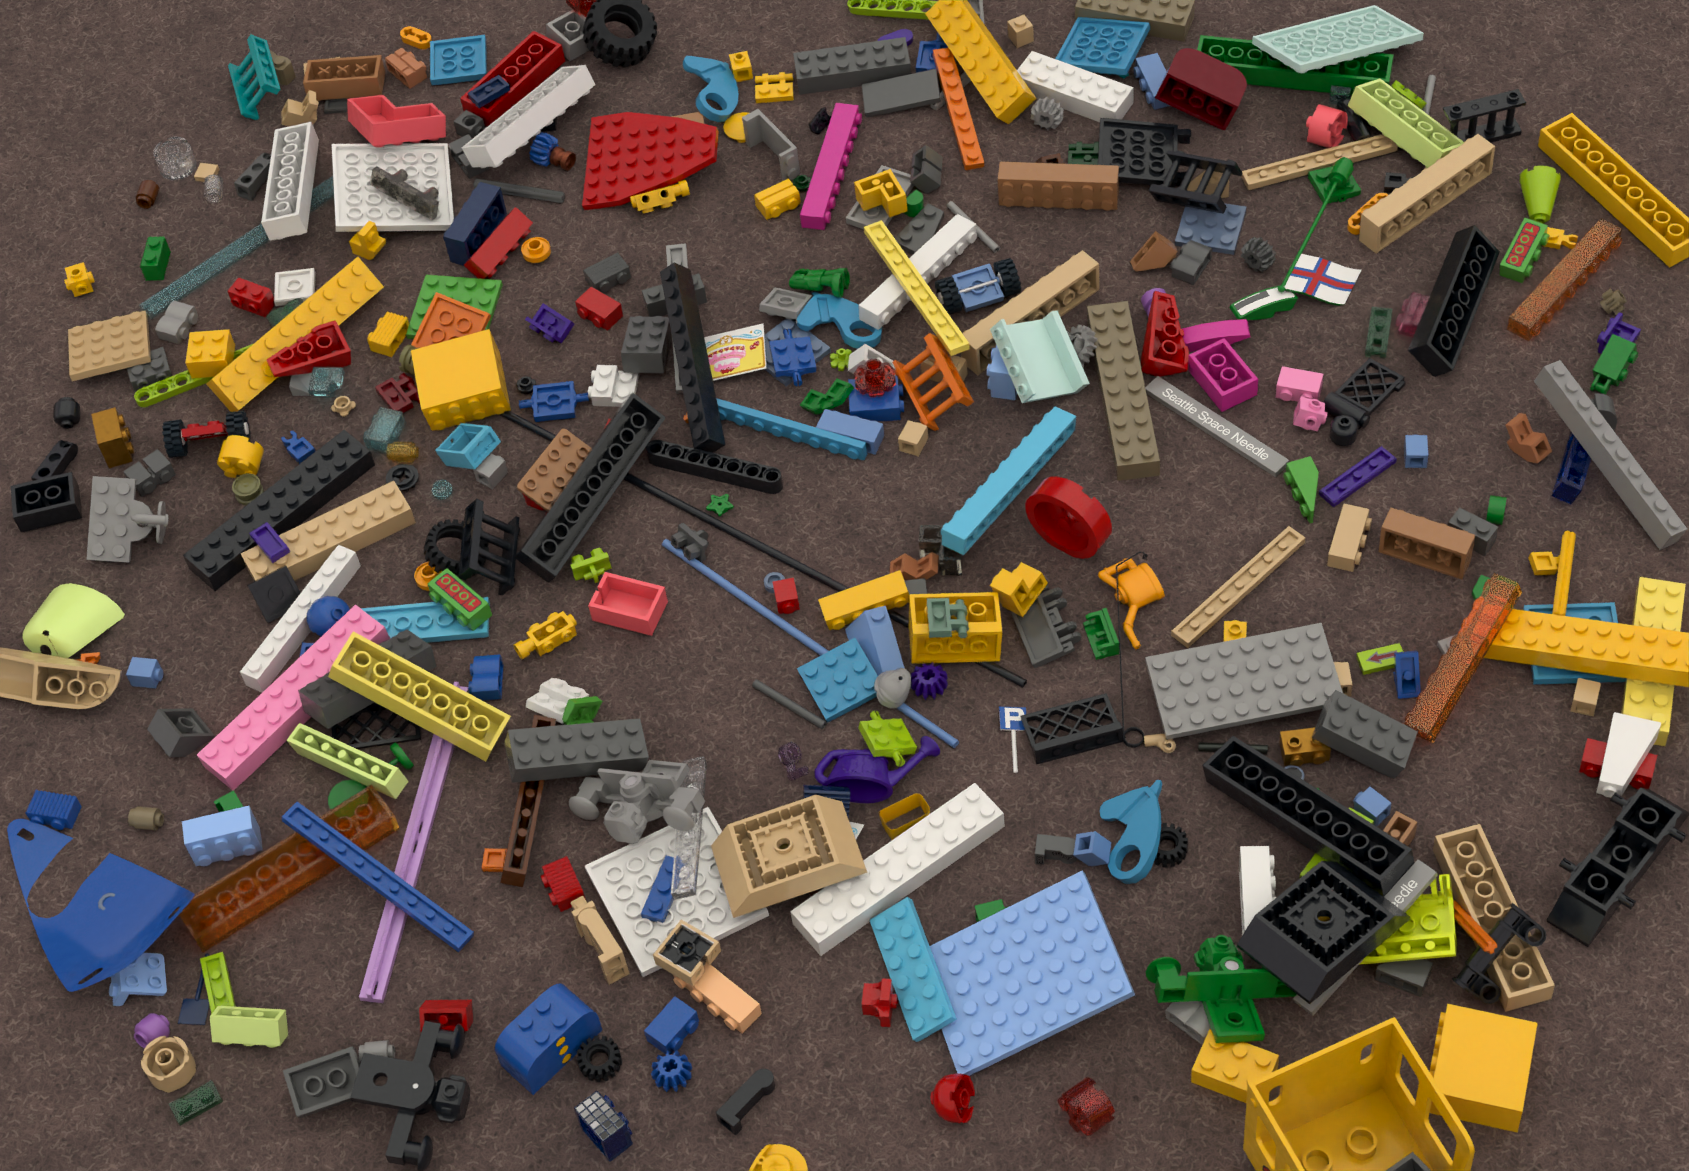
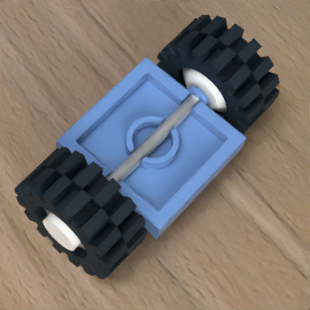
[935,258,1021,315]

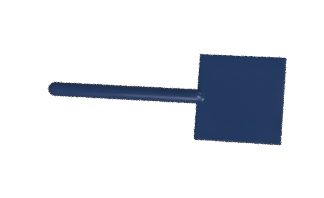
[178,953,210,1025]

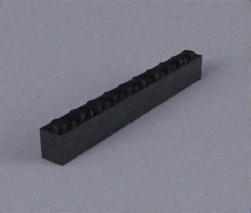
[660,262,726,453]

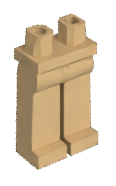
[571,896,630,985]

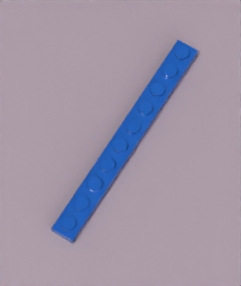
[282,802,474,952]

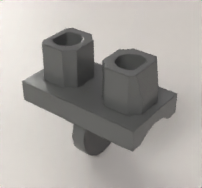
[671,523,709,562]

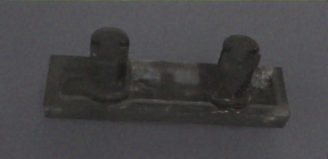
[370,166,439,220]

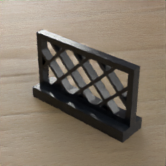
[1020,693,1123,765]
[331,702,421,749]

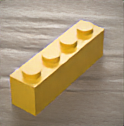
[818,570,910,630]

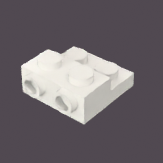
[588,365,639,407]
[526,678,589,724]

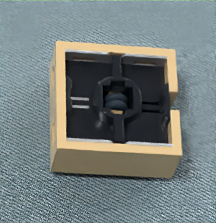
[653,919,721,986]

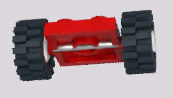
[162,410,251,458]

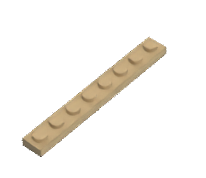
[1241,134,1398,190]
[1171,526,1305,648]

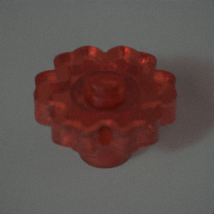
[854,359,896,397]

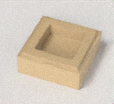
[194,163,220,183]

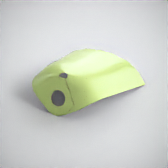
[23,583,125,658]

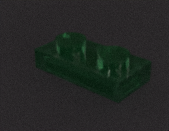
[169,1080,223,1126]

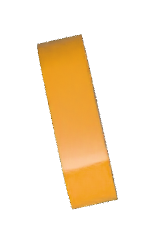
[400,26,432,50]

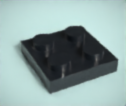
[247,565,301,623]

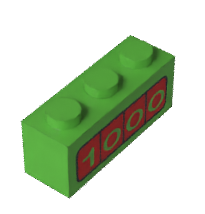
[1499,218,1550,283]
[427,568,492,631]

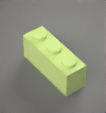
[210,1006,288,1048]

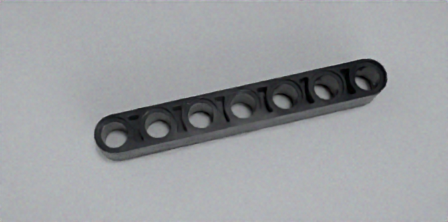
[646,440,783,494]

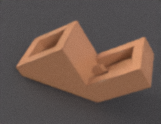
[890,552,939,581]

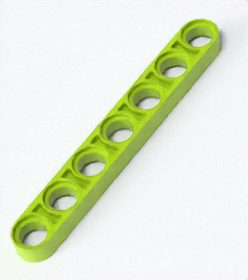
[847,0,938,20]
[134,344,253,407]

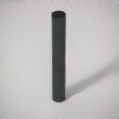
[1198,742,1268,754]

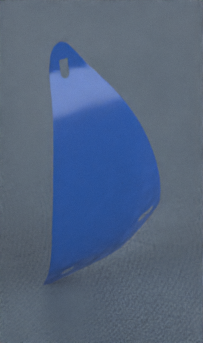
[7,819,195,992]

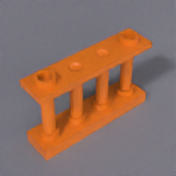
[892,333,974,431]

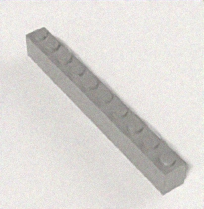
[1534,360,1687,550]

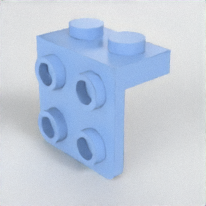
[109,953,167,1006]

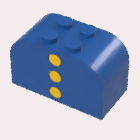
[495,983,602,1095]

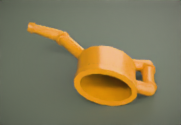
[1098,558,1165,649]

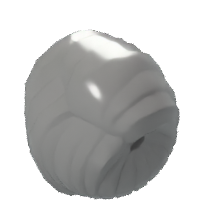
[874,668,911,709]

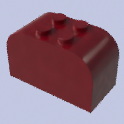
[1155,48,1247,130]

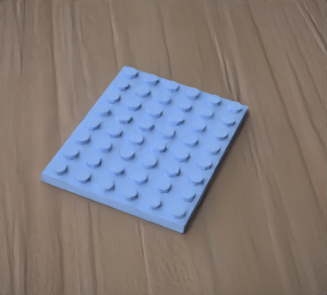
[930,871,1135,1076]

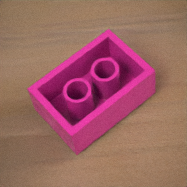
[1188,338,1258,412]

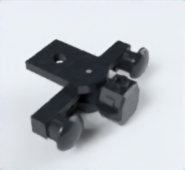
[350,1021,470,1171]

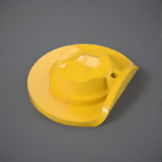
[749,1144,808,1171]

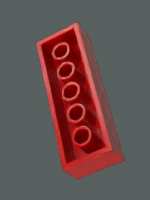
[460,31,565,126]

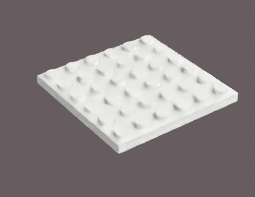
[332,143,454,232]
[584,807,769,977]

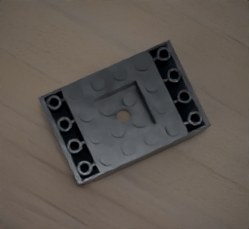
[1237,861,1410,1004]

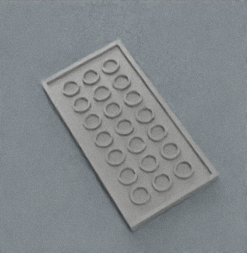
[1145,623,1343,740]

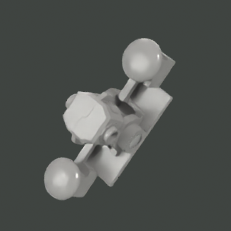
[569,760,705,844]

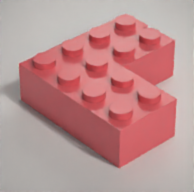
[347,95,446,147]

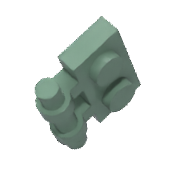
[926,598,969,638]

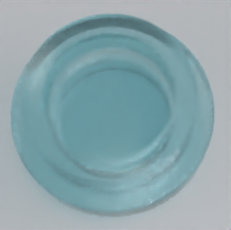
[432,479,453,499]

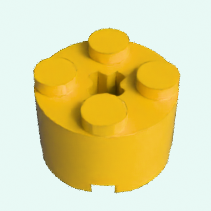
[217,435,264,478]

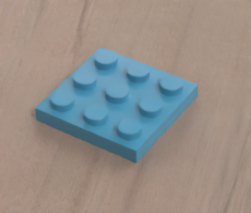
[430,35,487,86]
[797,638,878,722]

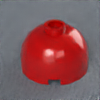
[930,1073,975,1123]

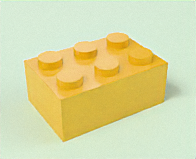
[1191,1029,1279,1103]

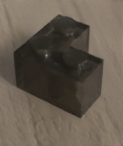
[919,525,963,576]

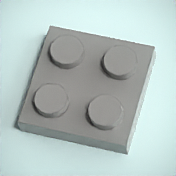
[759,287,812,320]

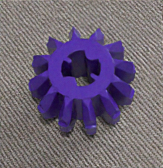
[911,662,948,700]

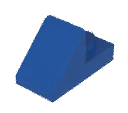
[1393,651,1421,699]

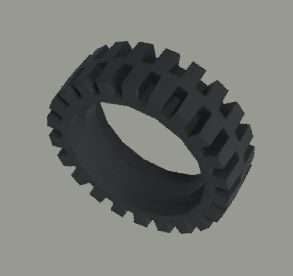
[423,519,489,580]

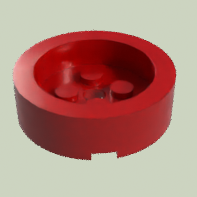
[1025,477,1112,559]

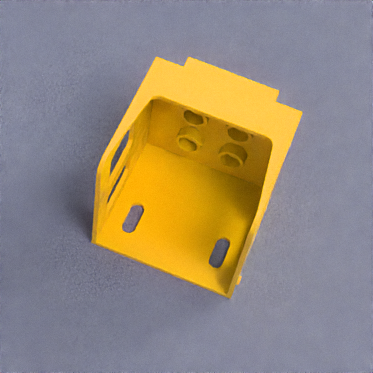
[1243,1017,1475,1171]

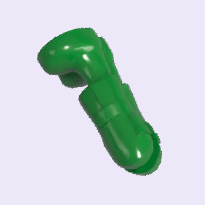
[789,268,850,298]

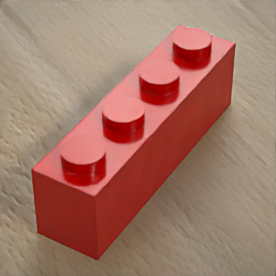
[464,207,533,279]

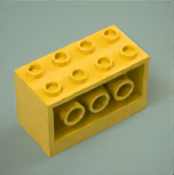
[908,592,1002,664]

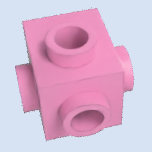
[1293,396,1327,432]

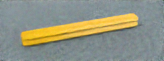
[1552,530,1576,616]

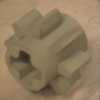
[1600,288,1627,315]

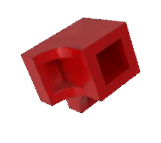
[861,979,898,1027]

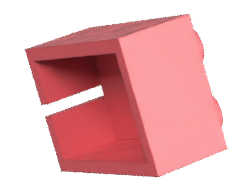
[588,572,668,636]

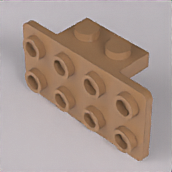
[517,429,591,511]

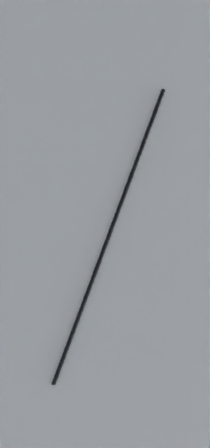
[498,411,1027,688]

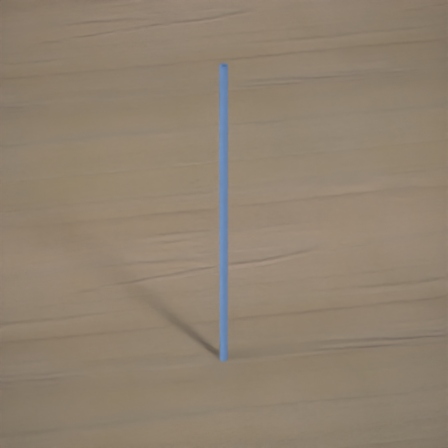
[662,539,959,748]

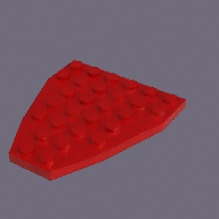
[582,112,719,210]

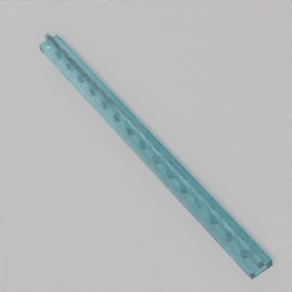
[139,176,334,320]

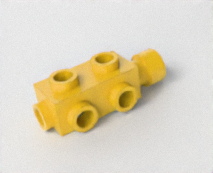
[630,180,690,214]
[513,611,577,659]

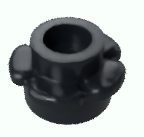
[516,376,536,394]

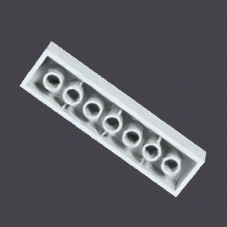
[462,65,596,168]
[261,122,319,241]

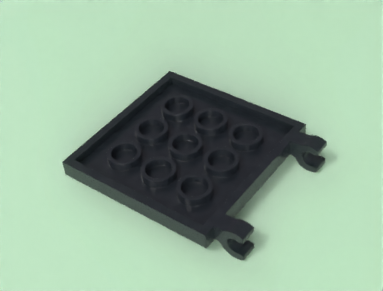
[1098,118,1191,187]

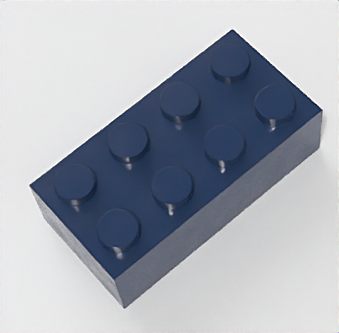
[443,182,507,266]

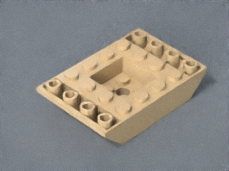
[711,795,867,918]

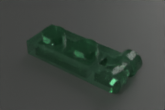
[1365,307,1393,358]

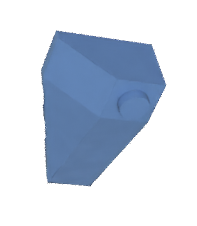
[845,606,905,676]

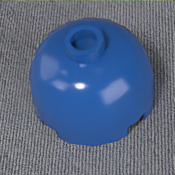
[307,596,350,638]

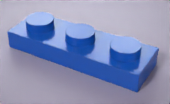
[641,855,688,923]

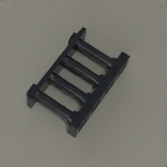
[1443,89,1526,143]
[1149,150,1243,214]
[458,498,520,595]

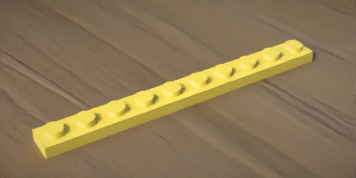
[864,220,970,356]

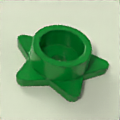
[706,494,734,516]

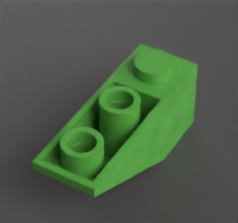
[1284,456,1319,523]

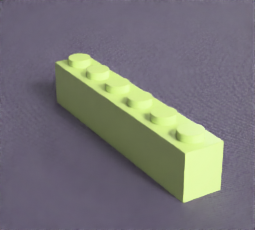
[287,723,409,799]

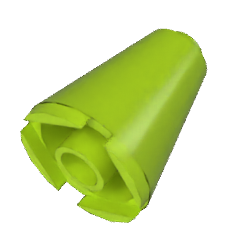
[1519,166,1561,224]

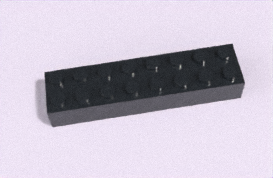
[1408,225,1500,377]

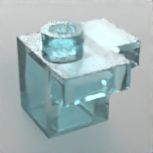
[308,367,345,397]

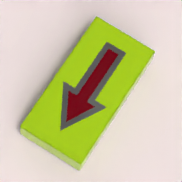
[1356,643,1403,675]

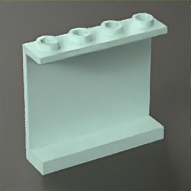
[990,310,1090,403]

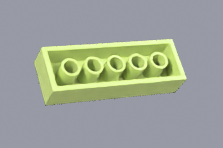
[1348,79,1464,168]

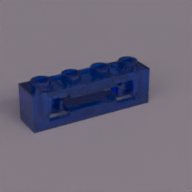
[1551,432,1591,504]

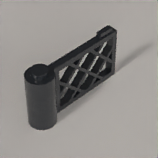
[1323,358,1406,430]

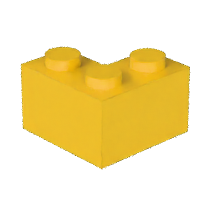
[854,169,908,218]
[990,562,1048,617]

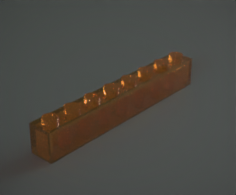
[1507,218,1622,341]
[1404,573,1522,743]

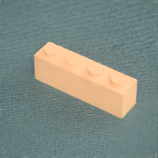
[673,964,762,1033]

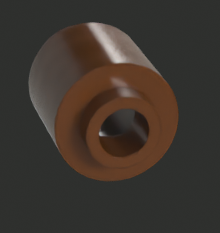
[136,180,160,209]

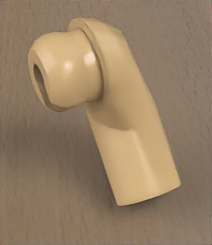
[1143,733,1176,753]

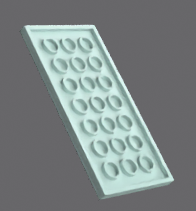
[1252,5,1424,73]

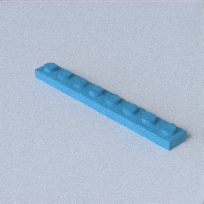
[716,398,867,460]

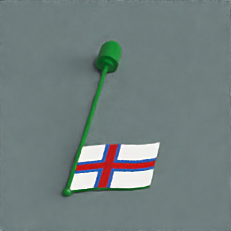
[1278,157,1361,306]

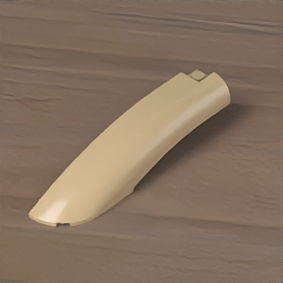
[0,648,122,709]

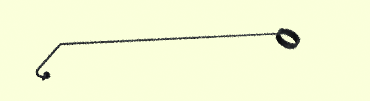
[1116,552,1148,748]

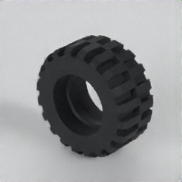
[583,0,657,67]

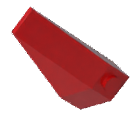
[1141,291,1189,377]
[267,320,351,377]

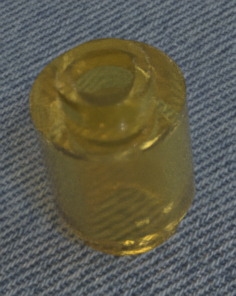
[387,441,419,463]

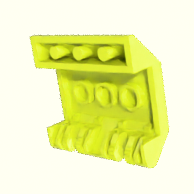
[1359,874,1457,965]

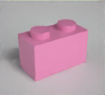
[1276,366,1323,402]

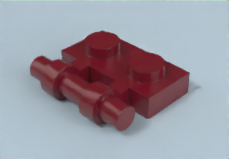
[375,373,420,417]

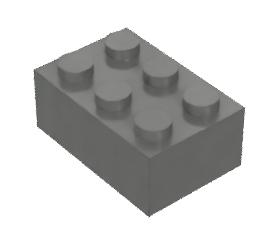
[621,316,672,373]
[283,1046,360,1118]

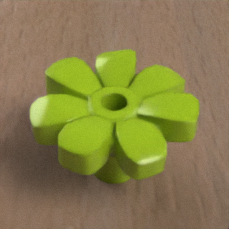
[830,348,852,371]

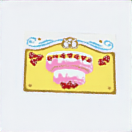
[704,324,767,381]

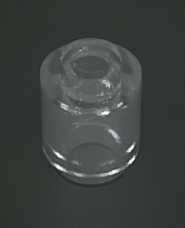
[204,175,224,203]

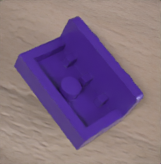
[525,303,575,343]
[1597,312,1641,354]

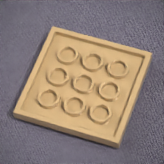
[68,310,151,381]

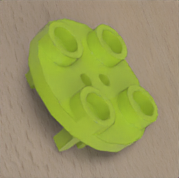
[1391,80,1427,109]

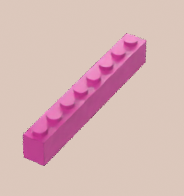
[800,103,862,230]

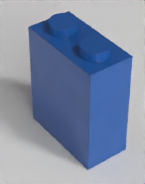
[848,376,904,422]

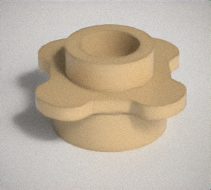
[331,396,356,417]

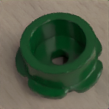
[793,175,811,192]

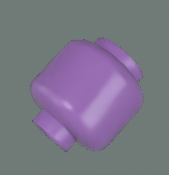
[134,1013,170,1048]

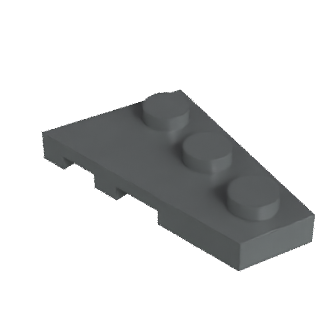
[895,204,944,255]

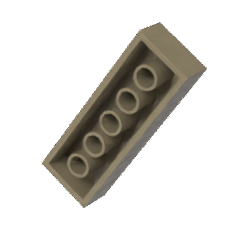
[1075,0,1195,42]

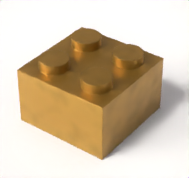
[91,407,135,468]

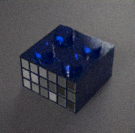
[574,1091,633,1162]

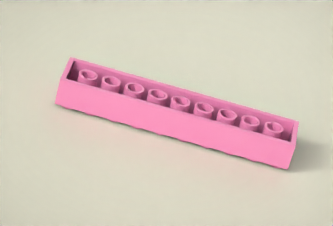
[197,605,390,791]

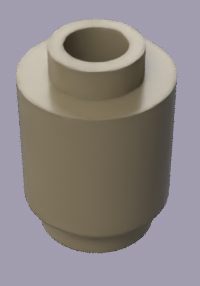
[128,806,164,831]

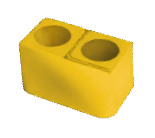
[878,793,930,840]

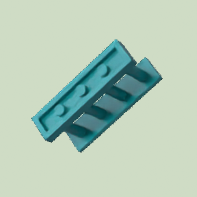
[228,34,281,120]

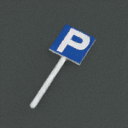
[999,706,1026,773]

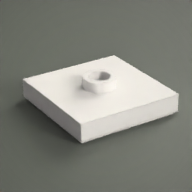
[274,268,316,306]

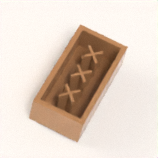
[303,55,386,101]
[1379,508,1475,580]

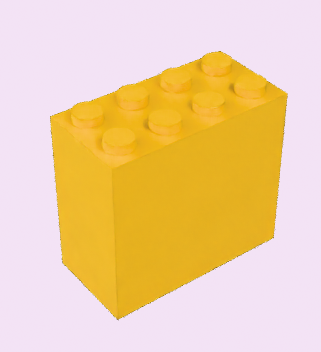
[411,329,511,431]
[1430,1004,1537,1132]

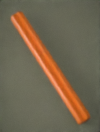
[1454,900,1497,954]

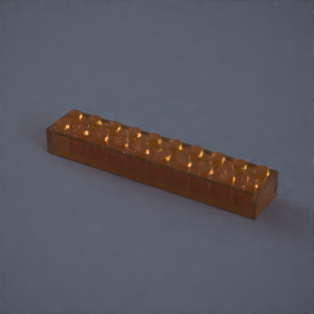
[175,784,400,953]

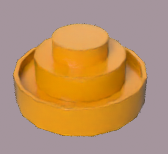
[521,237,551,263]
[414,562,442,591]

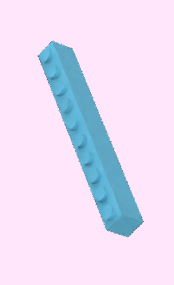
[941,407,1076,555]

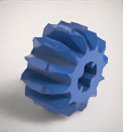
[529,132,558,166]
[651,1050,692,1092]

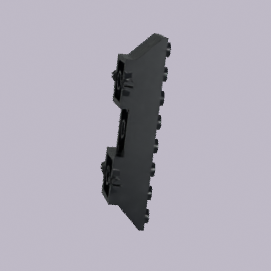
[1547,787,1689,947]

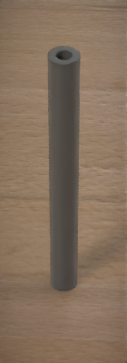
[752,679,827,729]

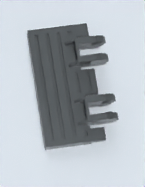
[1011,584,1082,668]

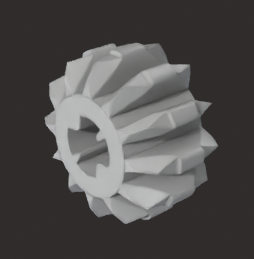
[1031,97,1064,130]

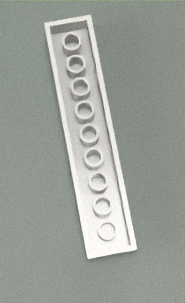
[790,783,1005,956]

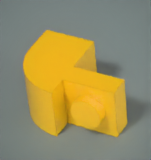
[349,221,386,260]

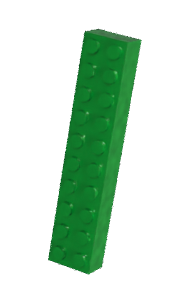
[1197,35,1394,95]

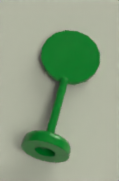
[328,742,414,817]

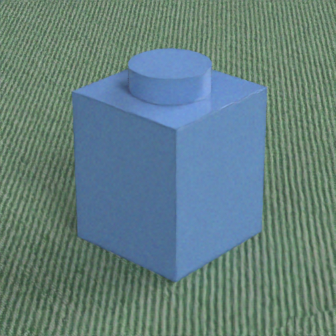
[1404,435,1428,468]
[126,657,163,688]
[1353,787,1391,827]
[1073,831,1111,866]

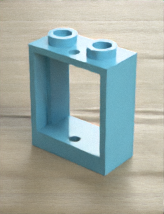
[435,423,501,469]

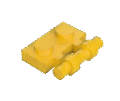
[755,72,794,103]

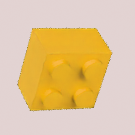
[185,329,235,378]

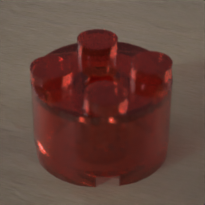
[1057,1077,1115,1136]

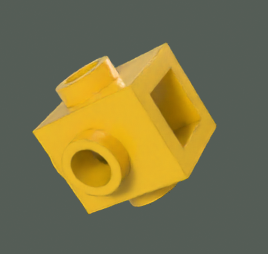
[64,262,95,297]

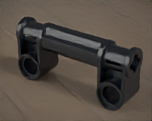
[1452,903,1546,1004]

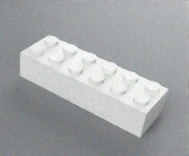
[1017,51,1134,122]

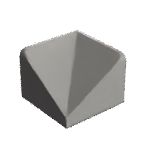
[289,373,315,396]

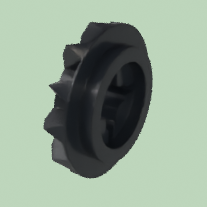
[386,464,419,492]

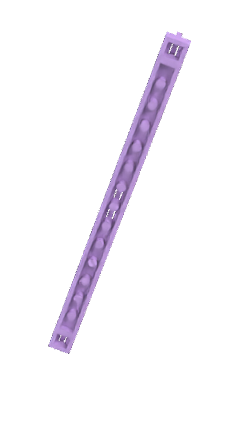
[359,682,469,1003]

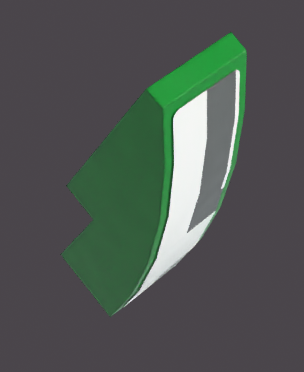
[1229,286,1298,321]

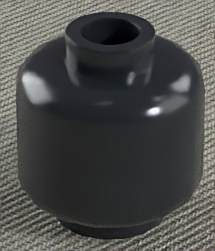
[53,397,80,429]
[1330,415,1358,446]

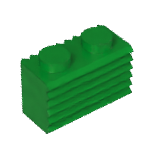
[140,237,171,281]

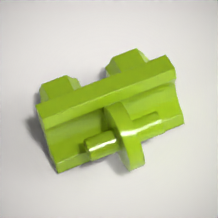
[571,547,612,583]

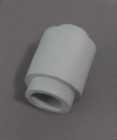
[359,1040,395,1063]

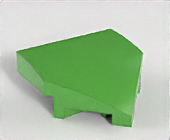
[562,696,602,725]

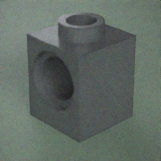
[454,110,485,139]

